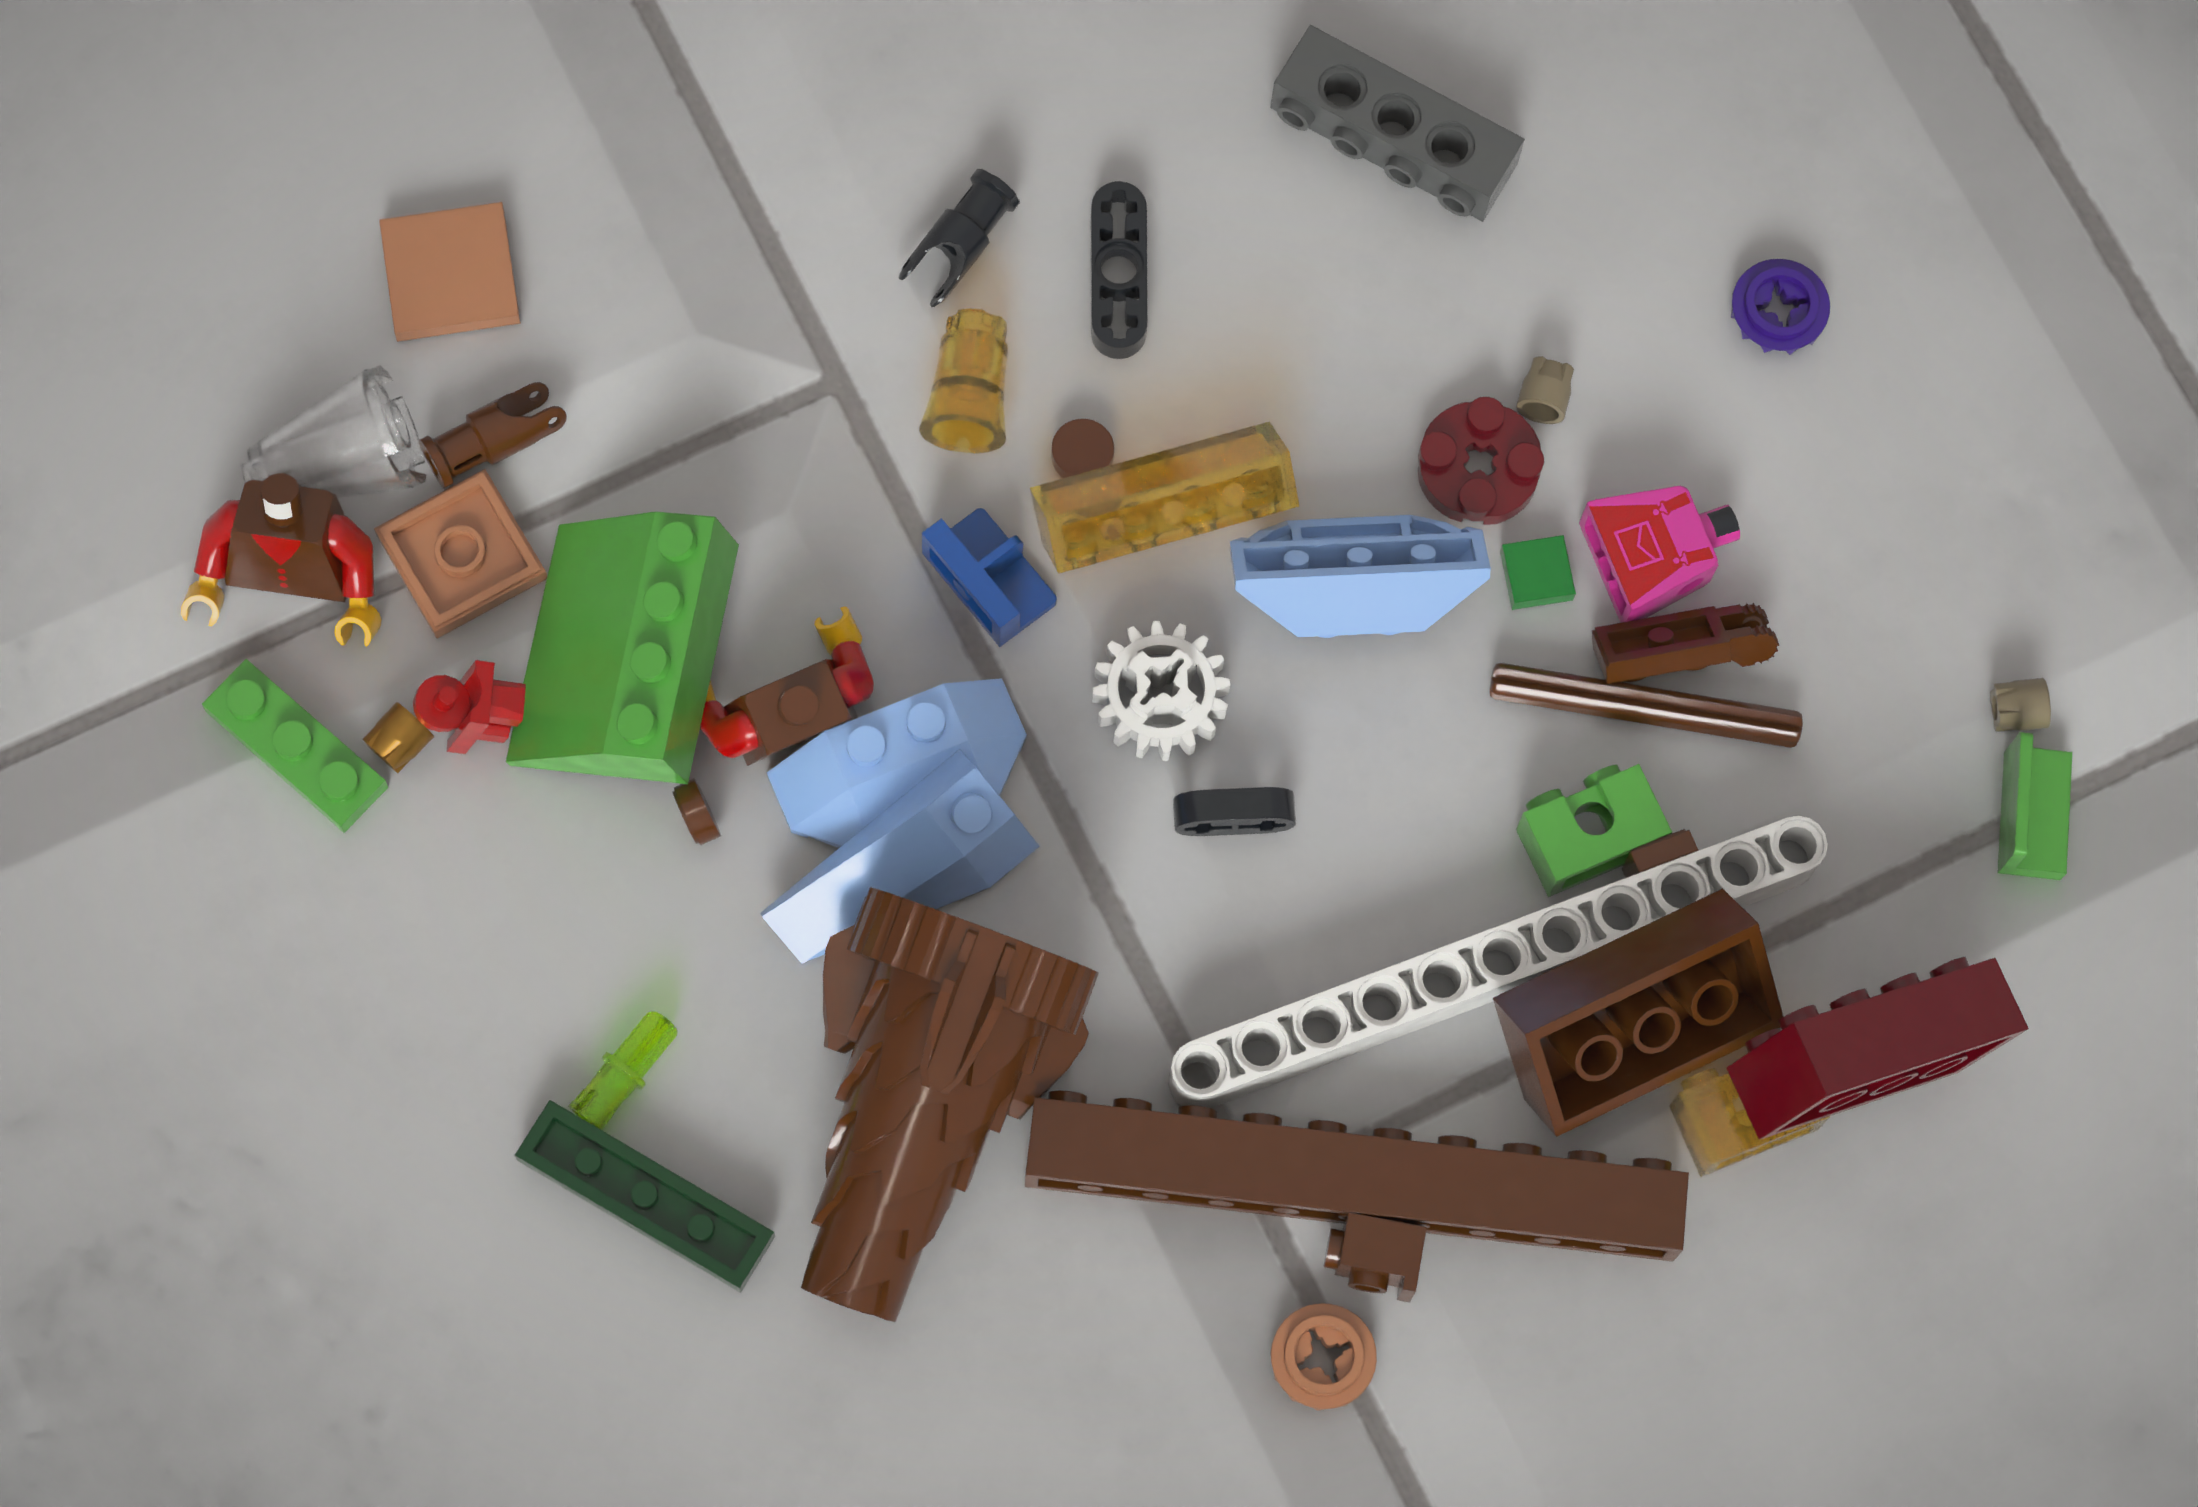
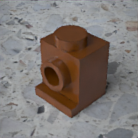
[1324,1212,1427,1303]

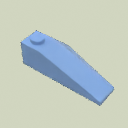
[760,749,1040,963]

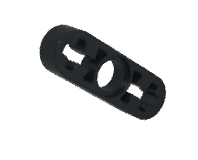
[1091,181,1148,359]

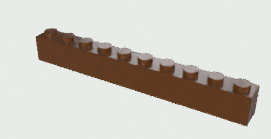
[1025,1090,1689,1262]

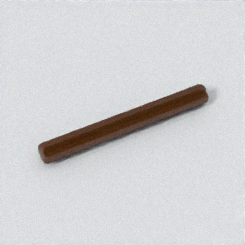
[1489,663,1803,748]

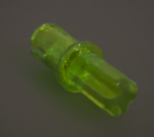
[568,1011,678,1130]

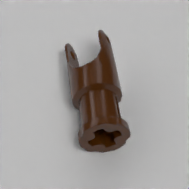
[418,382,567,489]

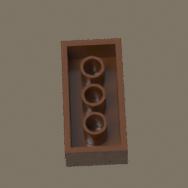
[1493,888,1784,1137]

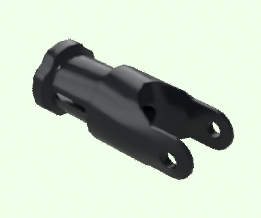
[898,169,1020,307]

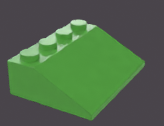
[506,511,739,784]

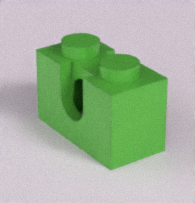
[1516,764,1672,897]

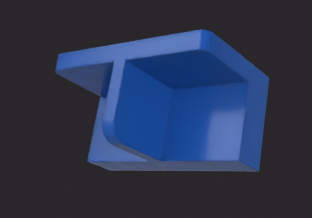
[922,508,1057,647]

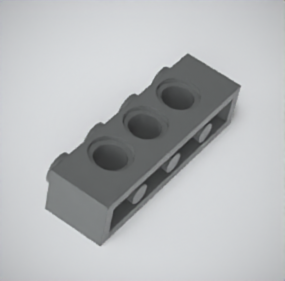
[1270,25,1525,222]

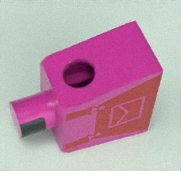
[1579,486,1740,623]

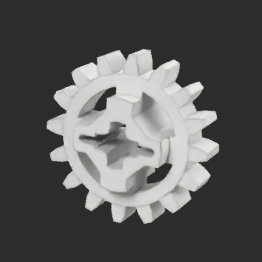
[1092,621,1231,761]

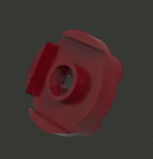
[1418,397,1544,525]

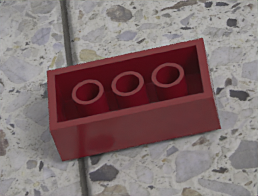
[1726,957,2029,1140]

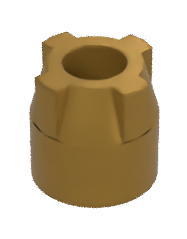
[362,702,434,773]

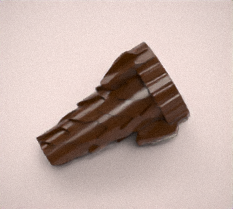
[801,887,1099,1322]

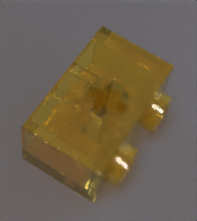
[1669,1068,1830,1177]

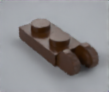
[1592,603,1779,684]

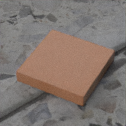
[379,202,521,342]
[374,469,547,639]

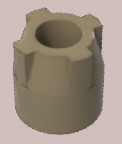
[1516,356,1574,424]
[1990,678,2051,732]

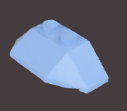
[1230,515,1491,638]
[767,678,1027,848]

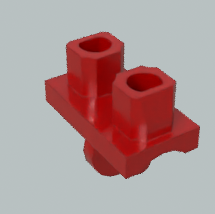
[413,660,526,754]

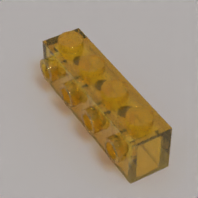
[1030,421,1300,574]

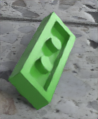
[202,659,388,833]

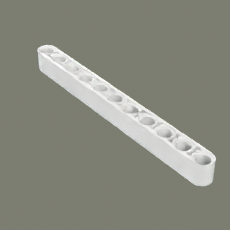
[1168,816,1828,1108]

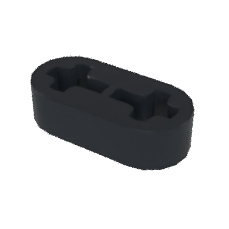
[1173,787,1296,836]

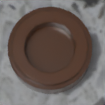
[1051,419,1114,485]
[672,778,721,845]

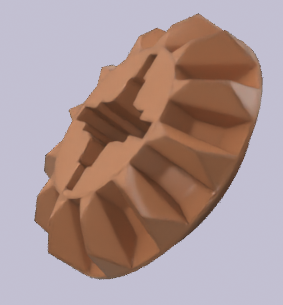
[1270,1303,1377,1411]

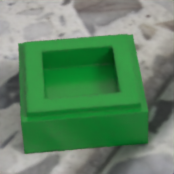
[1500,535,1576,610]

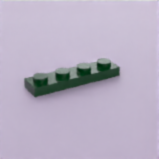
[515,1100,775,1293]

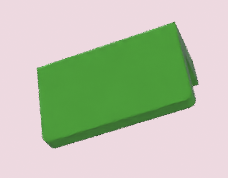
[1997,732,2072,880]

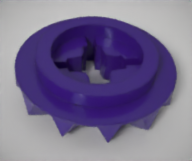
[1731,259,1830,355]

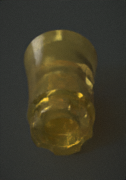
[919,308,1008,454]

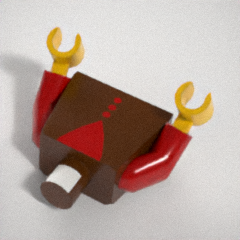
[181,473,382,647]
[700,606,874,766]

